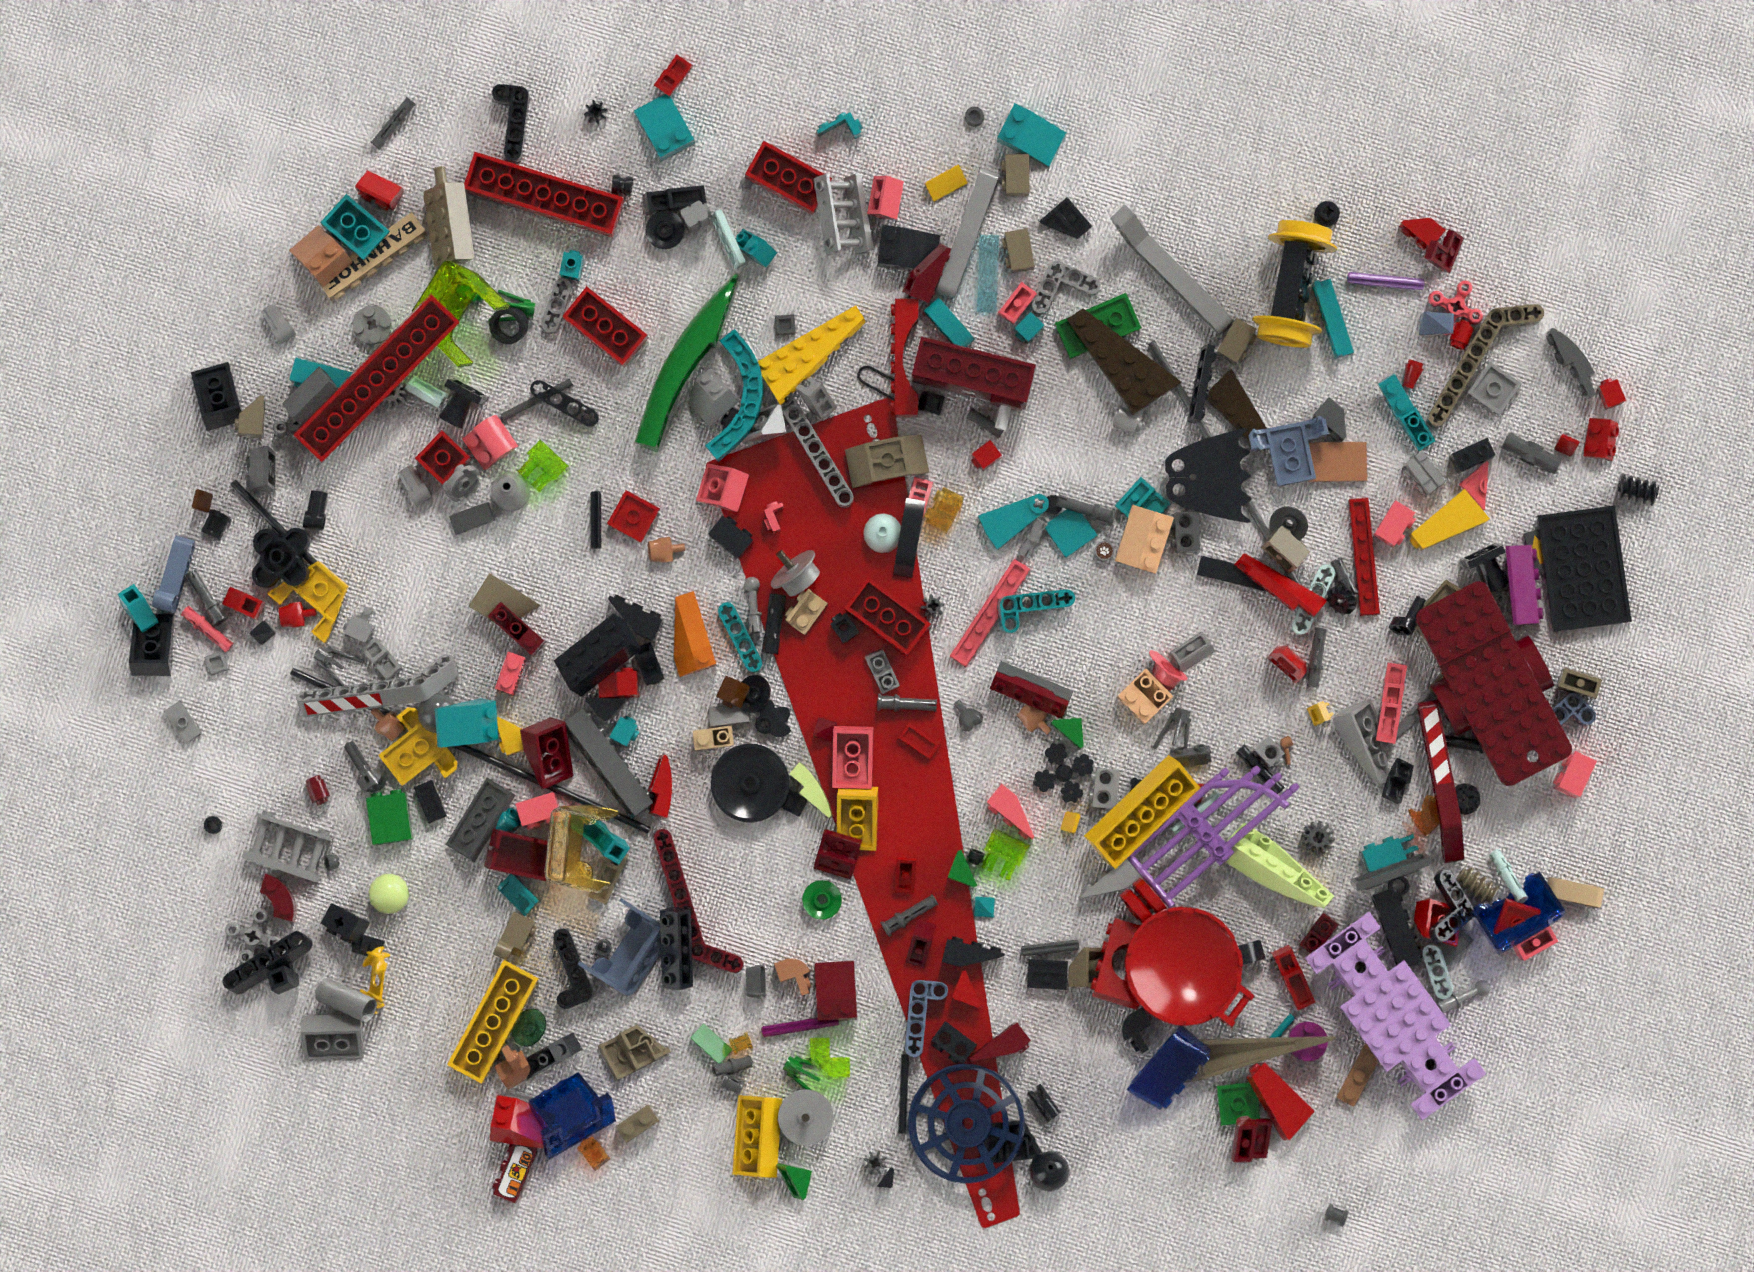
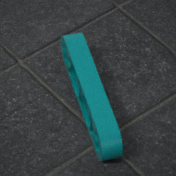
[718,602,763,673]

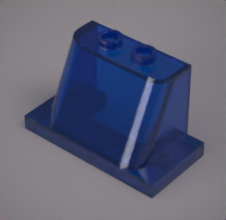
[528,1072,616,1160]

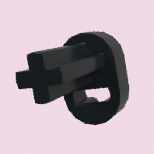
[1389,596,1426,636]

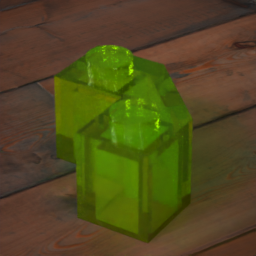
[807,1038,850,1080]

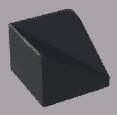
[250,620,276,645]

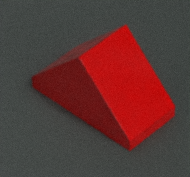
[952,970,981,1008]

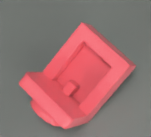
[764,501,784,533]

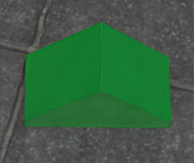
[1051,718,1084,749]
[947,850,977,888]
[776,1163,812,1200]

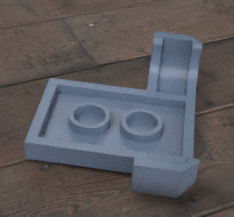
[1249,416,1329,487]

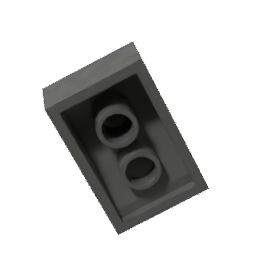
[246,446,276,492]

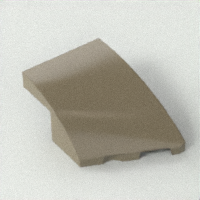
[469,573,540,624]
[598,1025,671,1081]

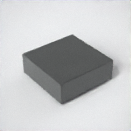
[775,314,796,336]

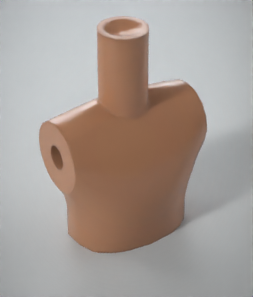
[648,537,685,562]
[1017,704,1052,735]
[370,708,405,742]

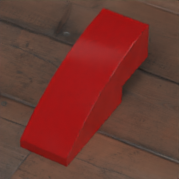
[648,754,672,819]
[1271,945,1316,1010]

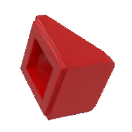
[1554,434,1580,457]

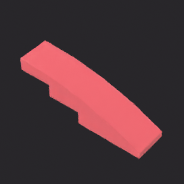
[1376,662,1407,744]

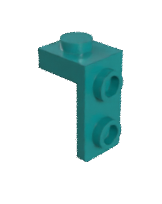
[816,112,863,139]

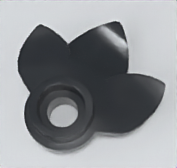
[755,700,791,737]

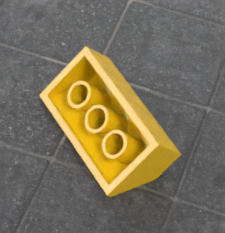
[732,1095,782,1178]

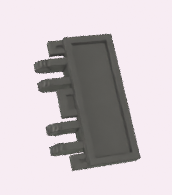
[1350,852,1432,891]

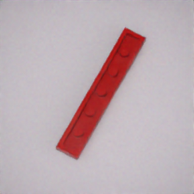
[1348,498,1380,616]

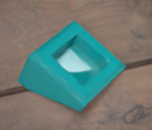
[974,896,995,918]

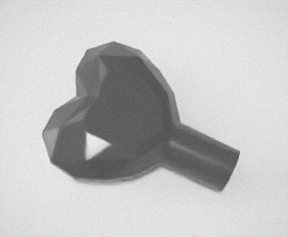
[954,699,983,732]

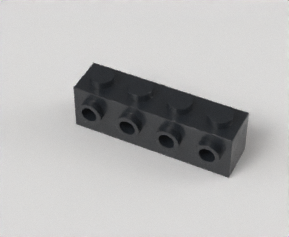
[660,907,693,990]

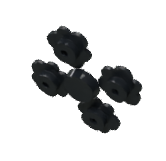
[1034,743,1094,803]

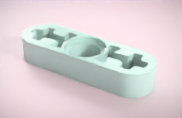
[1422,943,1454,999]

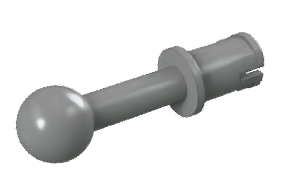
[744,577,762,634]
[1437,980,1491,1014]

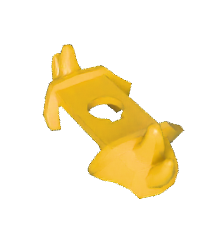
[359,946,390,1014]

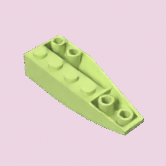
[1226,822,1334,908]

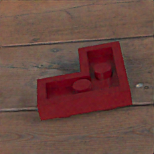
[1424,229,1464,273]

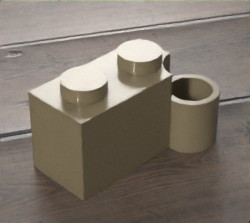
[493,911,537,961]

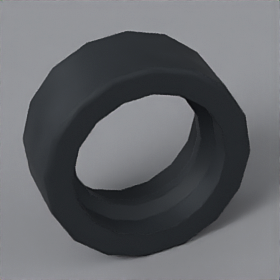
[489,306,529,345]

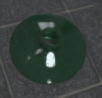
[512,1009,546,1047]

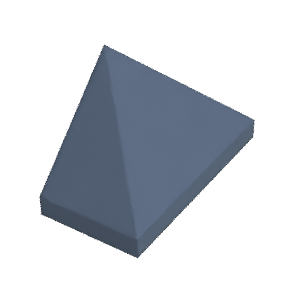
[1419,312,1454,336]

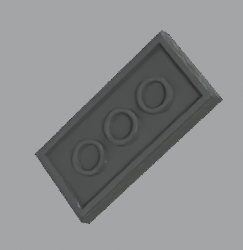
[446,778,516,862]

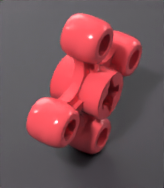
[1428,280,1483,335]

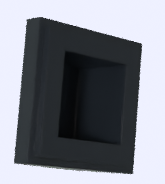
[918,391,945,416]
[781,790,808,817]
[877,1167,894,1188]

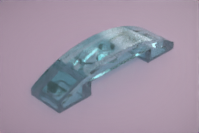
[977,235,999,313]

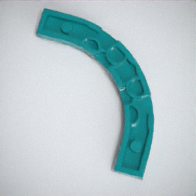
[705,329,764,462]

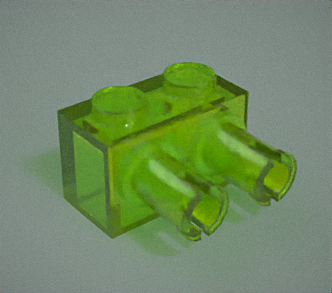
[517,439,570,493]
[981,828,1030,880]

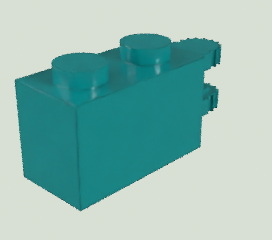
[1360,834,1419,873]

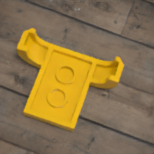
[378,707,458,786]

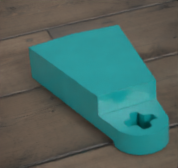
[978,494,1049,551]

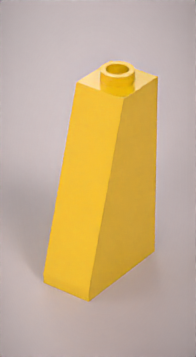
[1409,489,1490,551]

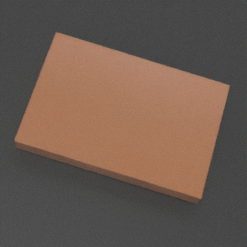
[1308,442,1367,482]

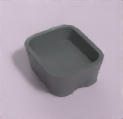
[746,964,766,999]

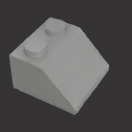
[688,368,739,426]

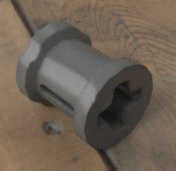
[720,1073,746,1096]
[1324,1204,1349,1227]

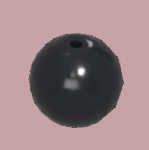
[1029,1151,1070,1192]

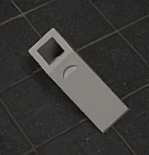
[1080,859,1141,898]

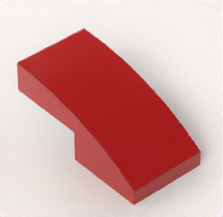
[654,54,693,96]

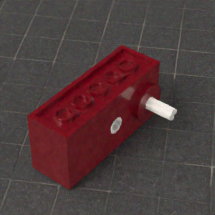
[912,336,1036,431]

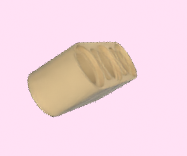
[1545,877,1605,908]

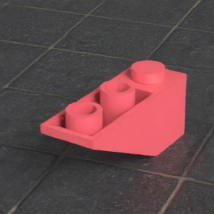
[986,784,1034,840]

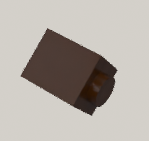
[716,676,750,708]

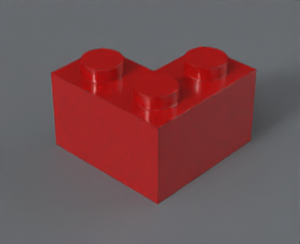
[598,668,639,699]

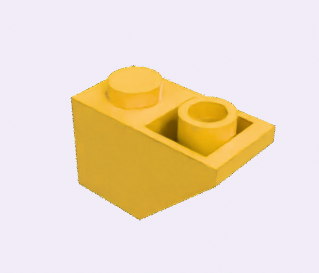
[497,717,524,756]

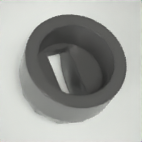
[324,854,340,871]
[595,939,612,956]

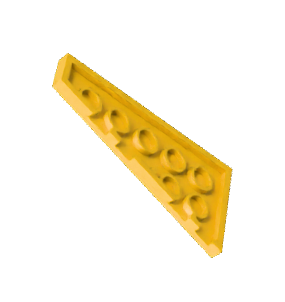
[758,305,866,405]

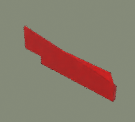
[1234,553,1327,618]

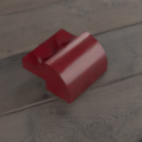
[1231,1116,1272,1163]

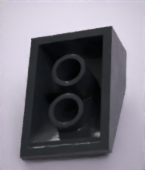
[877,225,940,271]
[191,362,242,431]
[129,614,174,676]

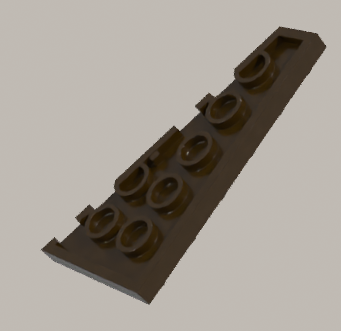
[1066,308,1182,415]

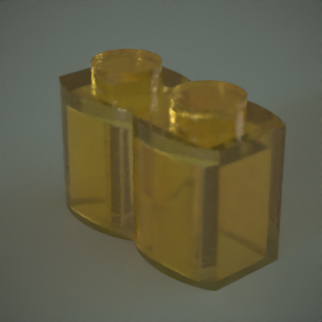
[924,487,964,534]

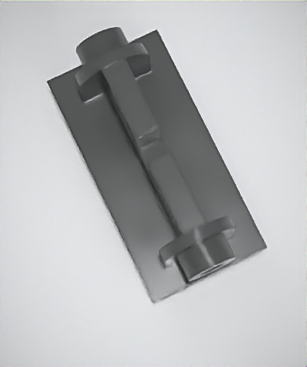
[1170,744,1212,767]

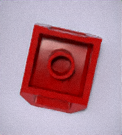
[1267,645,1307,684]

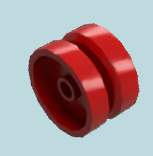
[1119,877,1167,923]

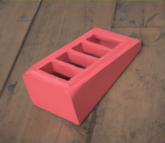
[908,477,933,516]

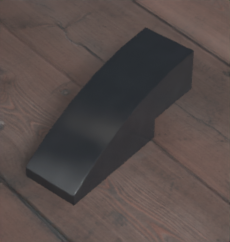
[642,185,707,214]

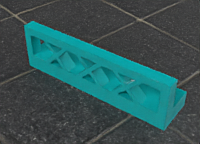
[1311,278,1354,359]

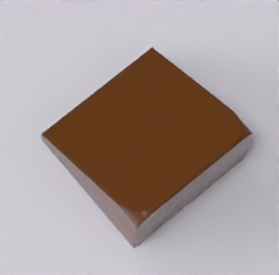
[192,489,213,513]

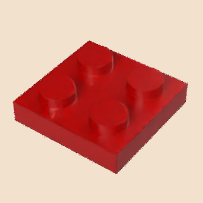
[607,490,660,543]

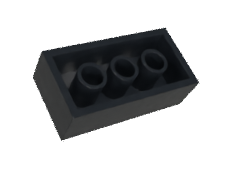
[553,613,642,697]

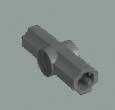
[1501,432,1562,474]

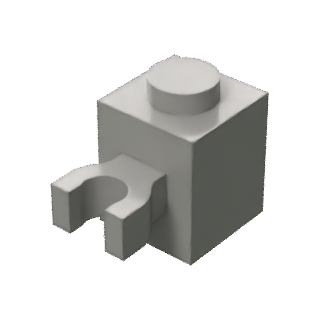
[343,607,375,644]

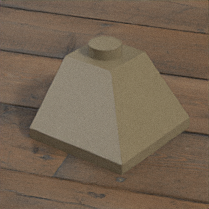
[235,395,265,439]
[1068,947,1113,987]

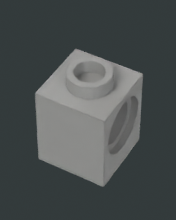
[1253,736,1285,768]

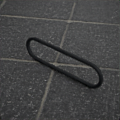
[857,365,919,402]

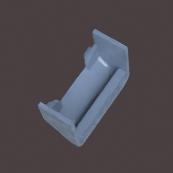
[578,898,661,996]

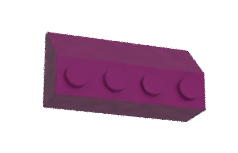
[1505,545,1544,626]

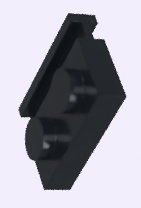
[1027,959,1068,990]

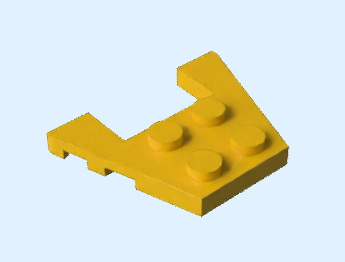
[267,561,349,643]

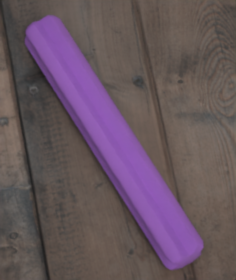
[1347,272,1425,290]

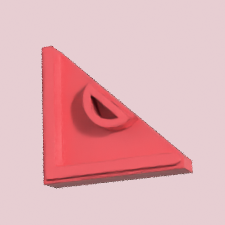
[1459,461,1489,511]

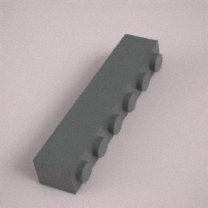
[565,708,653,820]

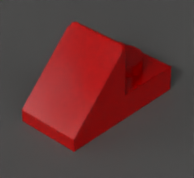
[894,857,916,893]

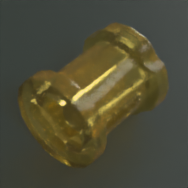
[729,1032,753,1055]

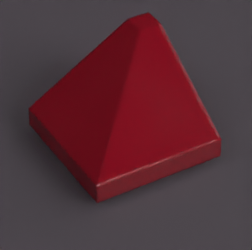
[813,717,837,742]

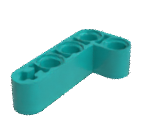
[997,589,1075,633]

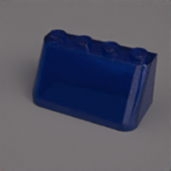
[1126,1026,1211,1110]

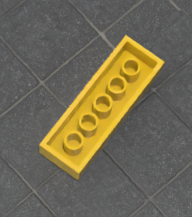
[1084,755,1200,869]
[447,960,540,1084]

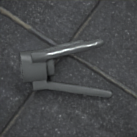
[313,645,365,686]
[1153,708,1191,749]

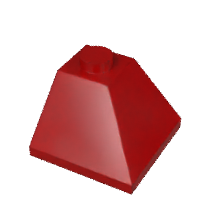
[1414,899,1459,947]

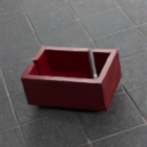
[484,828,555,881]

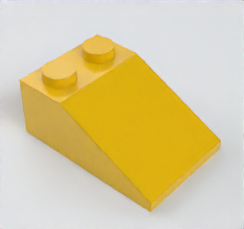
[837,787,878,851]

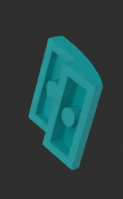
[1115,477,1171,518]

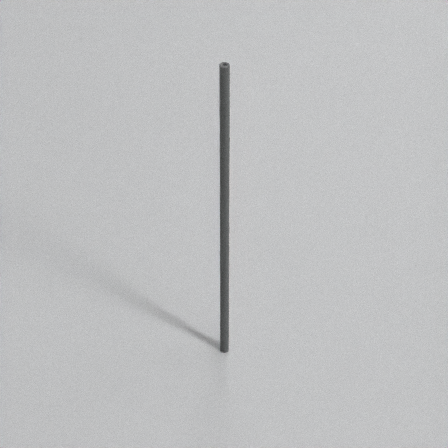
[1148,340,1302,585]

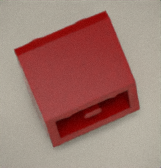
[355,170,404,211]

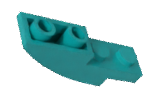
[1377,374,1436,451]

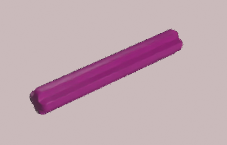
[761,1018,839,1037]

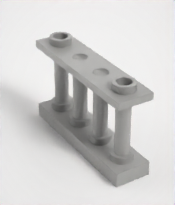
[814,174,874,255]
[241,811,333,883]

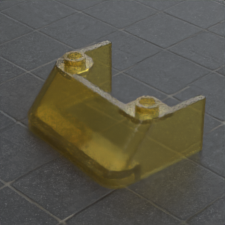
[544,805,619,894]

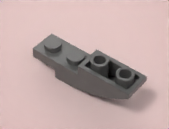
[1546,328,1596,400]

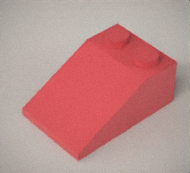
[832,726,874,789]

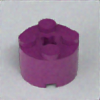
[1287,1022,1328,1061]

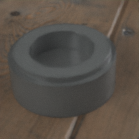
[965,106,984,127]

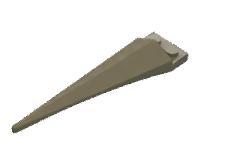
[1175,1036,1336,1083]

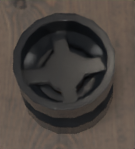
[611,174,633,196]

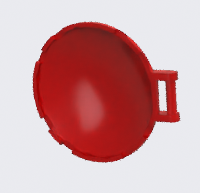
[1125,907,1255,1028]

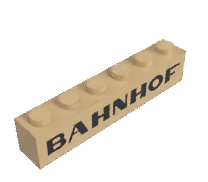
[320,212,427,301]

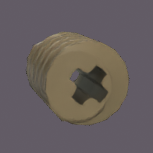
[1456,864,1500,904]

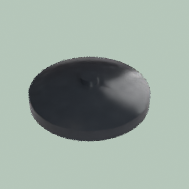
[711,744,790,823]

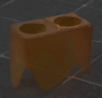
[1404,795,1440,836]

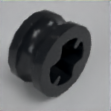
[204,816,223,834]

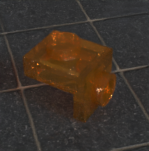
[577,1136,611,1171]

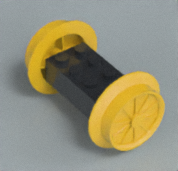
[1252,220,1337,348]

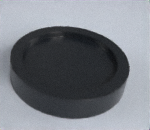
[1043,495,1062,515]

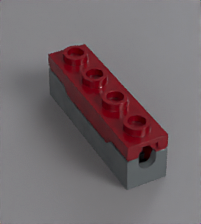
[989,661,1073,719]

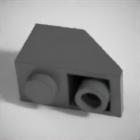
[1312,397,1346,442]

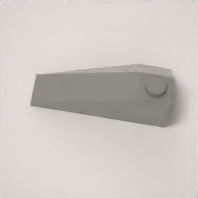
[1332,698,1389,785]

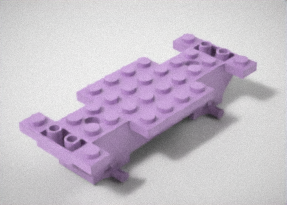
[1305,912,1486,1120]

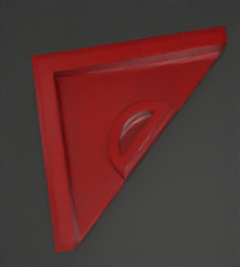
[1493,899,1541,934]

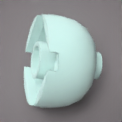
[863,514,901,553]

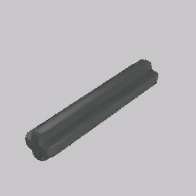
[1021,940,1079,956]

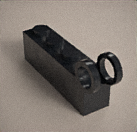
[1371,876,1423,967]

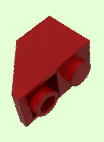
[1399,218,1446,250]
[222,587,266,621]

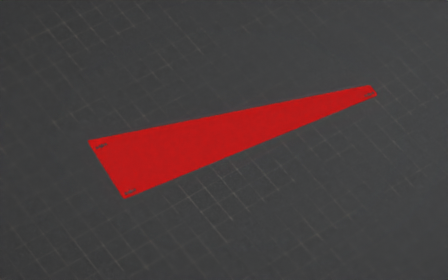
[706,397,1020,1228]

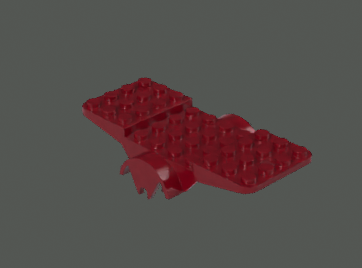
[1416,581,1572,786]

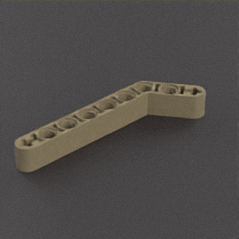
[1427,304,1544,428]

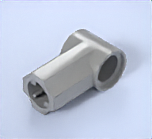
[261,303,296,345]
[398,465,432,507]

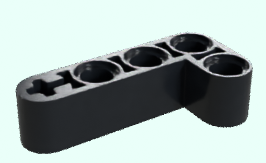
[492,84,530,164]
[553,929,594,1009]

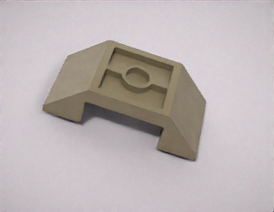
[845,435,929,488]

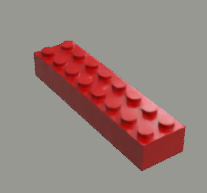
[464,151,625,238]

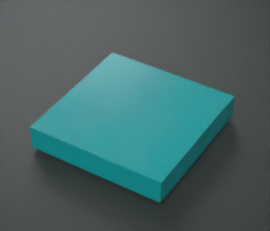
[1045,509,1098,558]

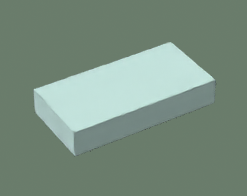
[404,376,448,408]

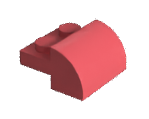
[462,415,518,470]

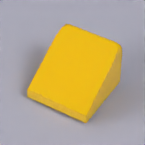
[1061,811,1081,834]

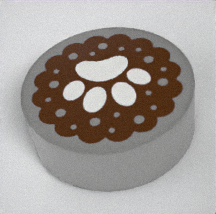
[1095,541,1114,561]

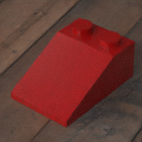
[490,1095,555,1150]

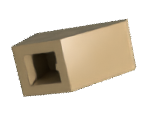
[693,726,734,752]

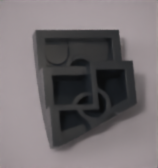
[984,1120,1042,1163]

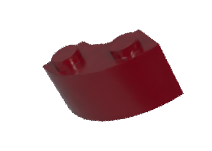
[260,874,297,922]

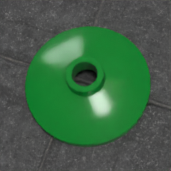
[802,880,842,920]

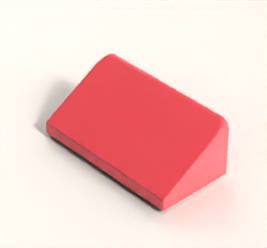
[998,282,1037,325]

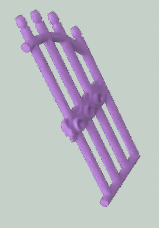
[1127,766,1300,908]

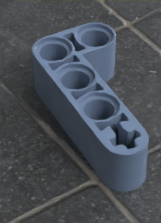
[152,535,196,614]
[1529,693,1596,752]
[905,980,948,1057]

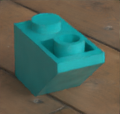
[735,229,778,268]
[117,584,159,633]

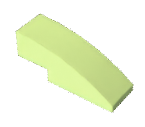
[790,762,833,819]

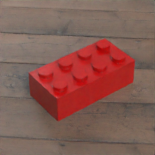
[745,141,832,215]
[562,286,649,368]
[844,577,931,657]

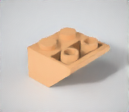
[1117,669,1173,725]

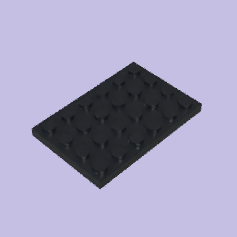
[1536,505,1632,632]

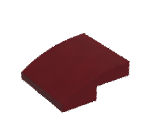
[813,829,862,880]

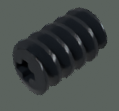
[1616,473,1659,506]

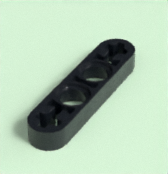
[530,380,599,427]

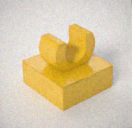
[1307,701,1333,726]

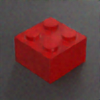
[415,430,472,485]

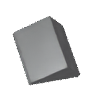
[742,403,786,443]

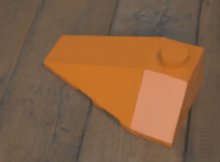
[674,591,717,677]

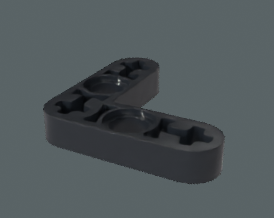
[1429,870,1475,943]

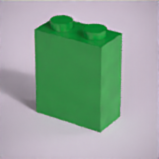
[366,789,414,846]

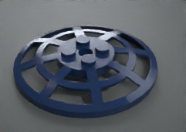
[908,1064,1024,1183]

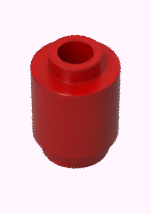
[1449,320,1474,350]

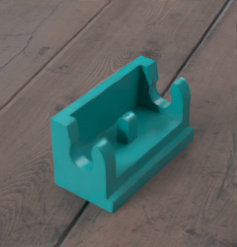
[497,874,540,916]

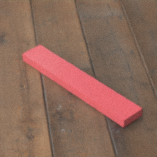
[949,559,1031,667]

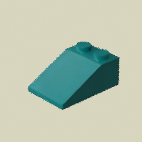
[634,94,695,162]
[997,103,1066,167]
[320,194,390,260]
[435,698,499,748]

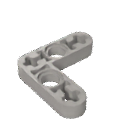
[1031,261,1101,315]

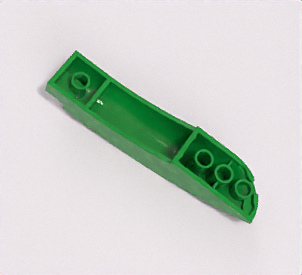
[634,273,739,452]

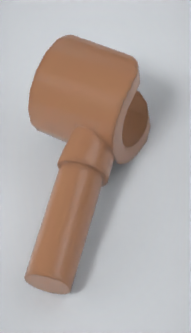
[1280,736,1293,765]

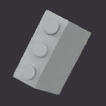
[300,1014,364,1060]

